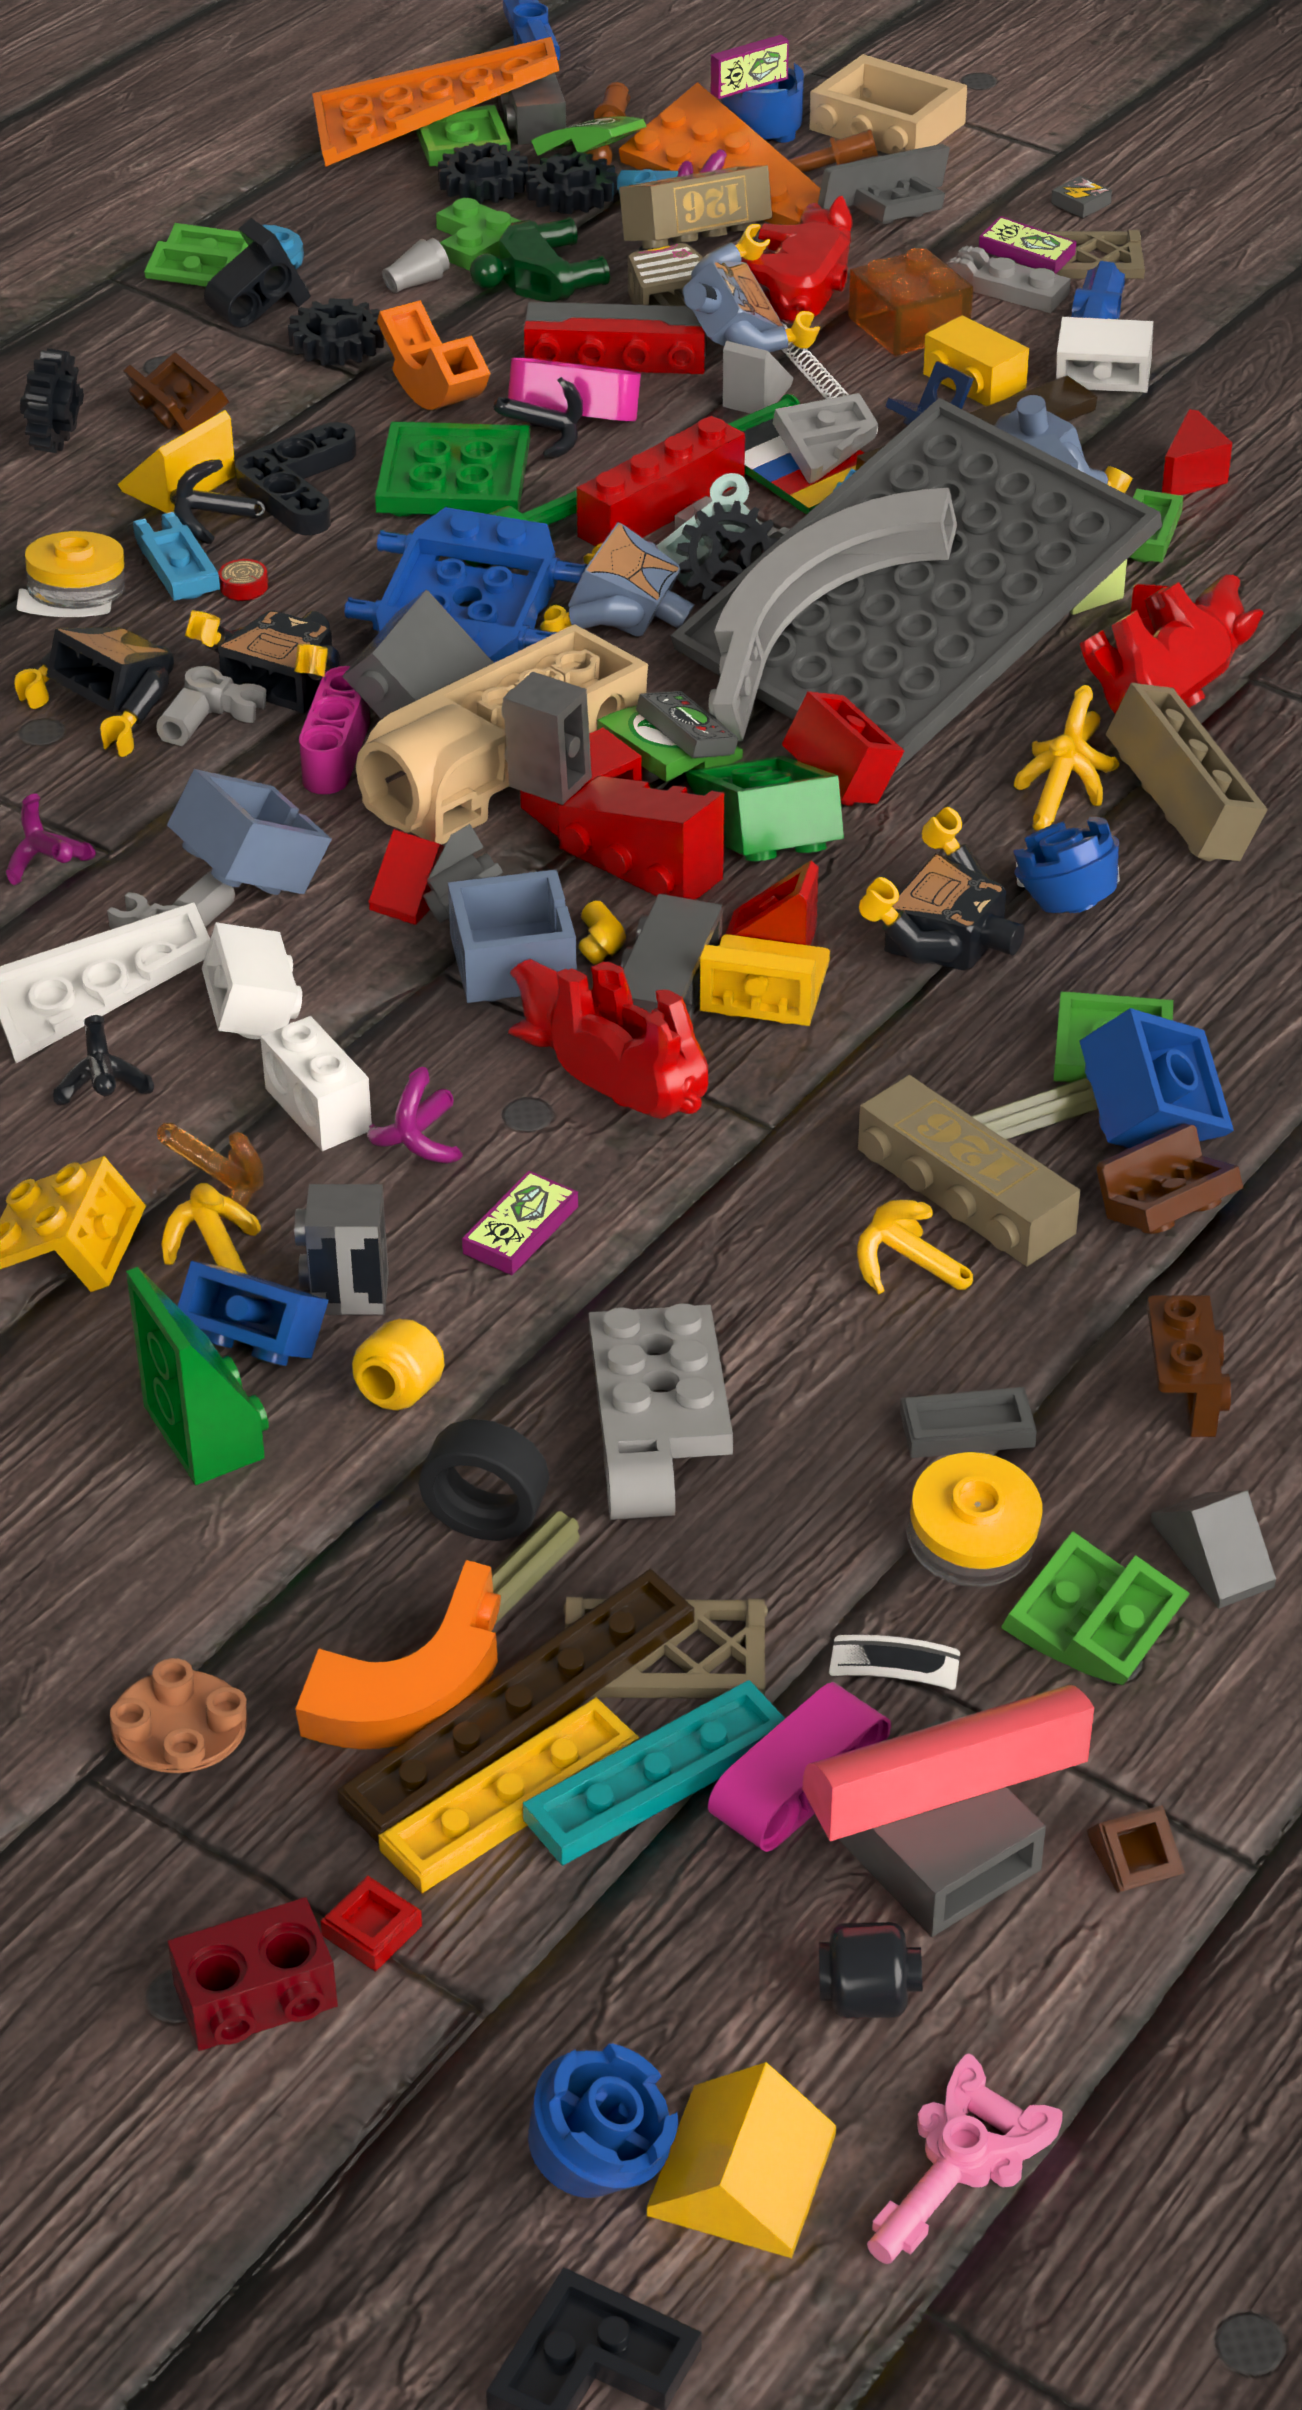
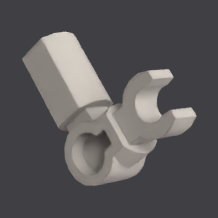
[156,666,266,746]
[107,871,235,930]

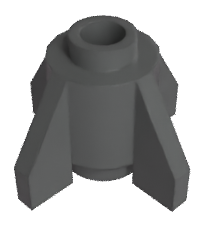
[423,824,503,924]

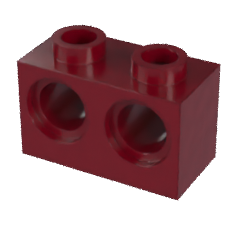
[167,1897,338,2051]

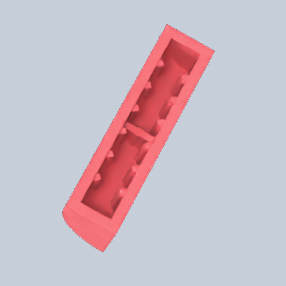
[802,1685,1094,1841]

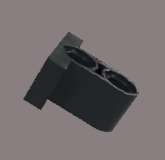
[204,218,311,328]

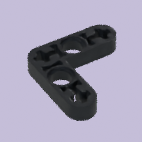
[235,422,356,535]

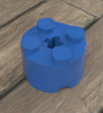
[721,63,804,143]

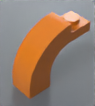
[377,300,491,410]
[295,1560,501,1749]

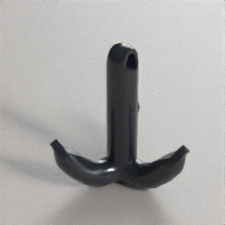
[493,377,583,458]
[170,459,266,544]
[53,1015,154,1106]

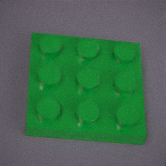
[375,421,530,516]

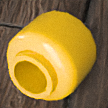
[352,1318,445,1411]

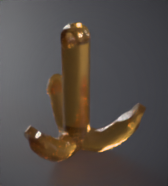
[156,1122,264,1219]

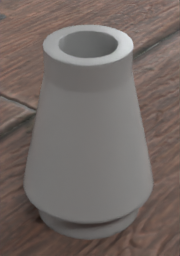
[382,238,450,293]

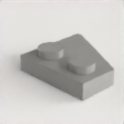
[773,393,878,483]

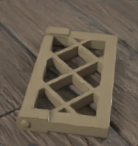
[1016,230,1145,279]
[563,1597,768,1699]

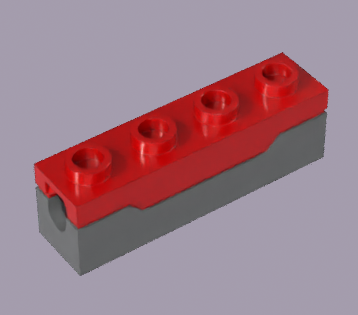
[524,302,707,374]

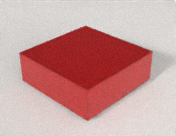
[320,1875,422,1972]

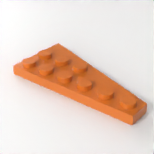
[312,37,560,166]
[619,82,821,225]

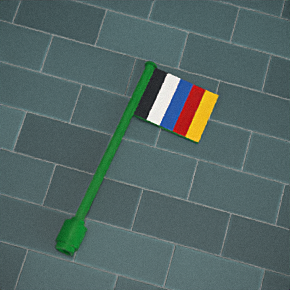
[465,394,864,567]

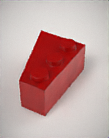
[558,776,724,900]

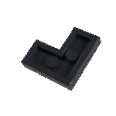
[486,2267,702,2410]

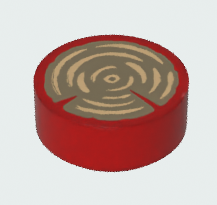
[218,559,268,601]

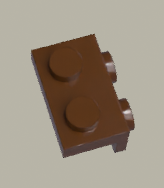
[123,352,229,434]
[1096,1123,1243,1234]
[1147,1295,1231,1437]

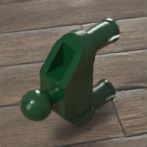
[470,217,610,302]

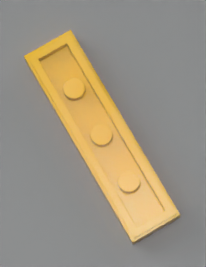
[378,1697,639,1894]

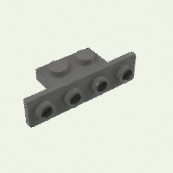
[818,144,950,224]

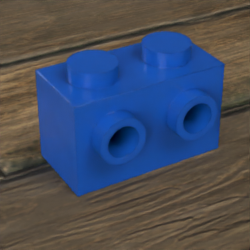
[178,1261,329,1366]

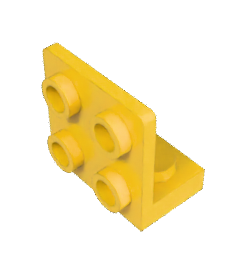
[700,934,830,1026]
[0,1156,146,1292]

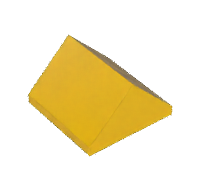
[118,410,236,513]
[647,2062,836,2258]

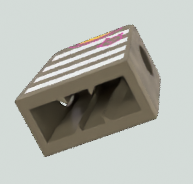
[628,243,703,306]

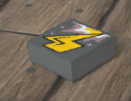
[1051,176,1112,218]

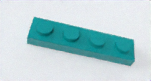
[523,1680,785,1866]

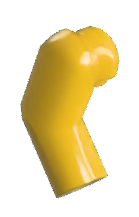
[578,900,626,964]

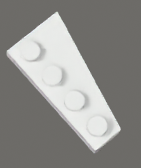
[0,902,210,1063]

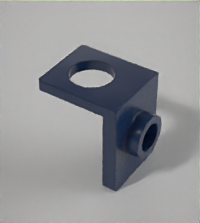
[885,361,974,425]

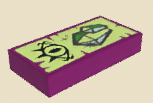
[711,35,789,99]
[979,216,1076,274]
[462,1171,578,1275]

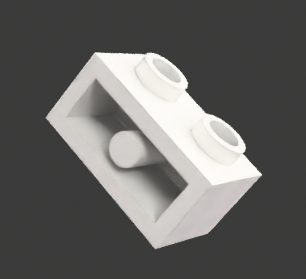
[1056,317,1153,393]
[202,922,302,1039]

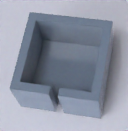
[167,769,332,895]
[448,869,577,1003]

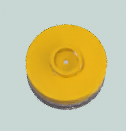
[25,531,125,609]
[907,1452,1042,1587]

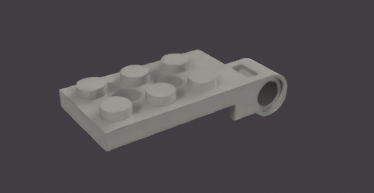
[589,1304,733,1520]

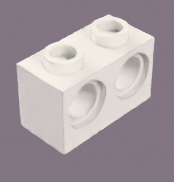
[260,1016,372,1151]

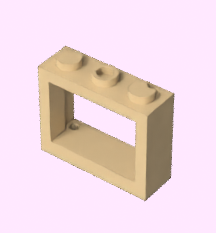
[809,54,967,154]

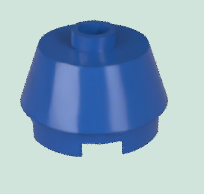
[1013,817,1119,913]
[528,2044,678,2198]

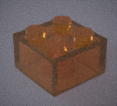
[849,248,973,356]

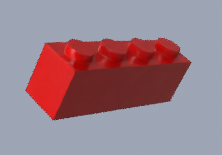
[576,416,745,547]

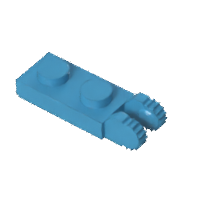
[133,512,220,601]

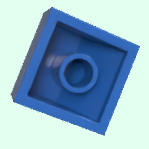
[1079,1008,1234,1148]

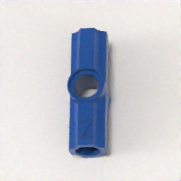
[503,0,560,61]
[1071,261,1125,319]

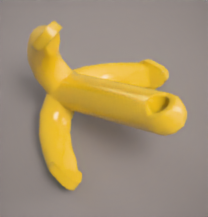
[1032,685,1119,773]
[1014,734,1103,831]
[161,1183,261,1274]
[857,1200,973,1295]

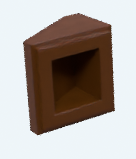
[1087,1805,1185,1893]

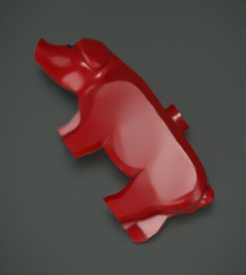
[741,196,852,324]
[1079,574,1264,714]
[508,959,709,1119]

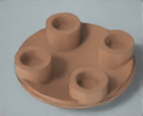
[110,1658,247,1773]

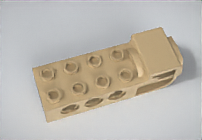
[356,624,648,845]

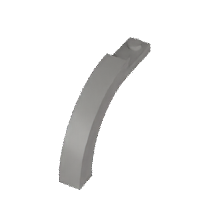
[709,488,957,741]

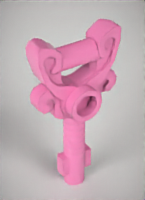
[867,2053,1063,2264]

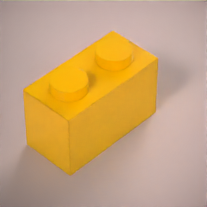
[923,315,1029,406]

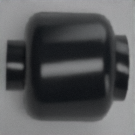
[819,1922,923,2019]

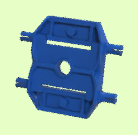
[344,507,588,663]

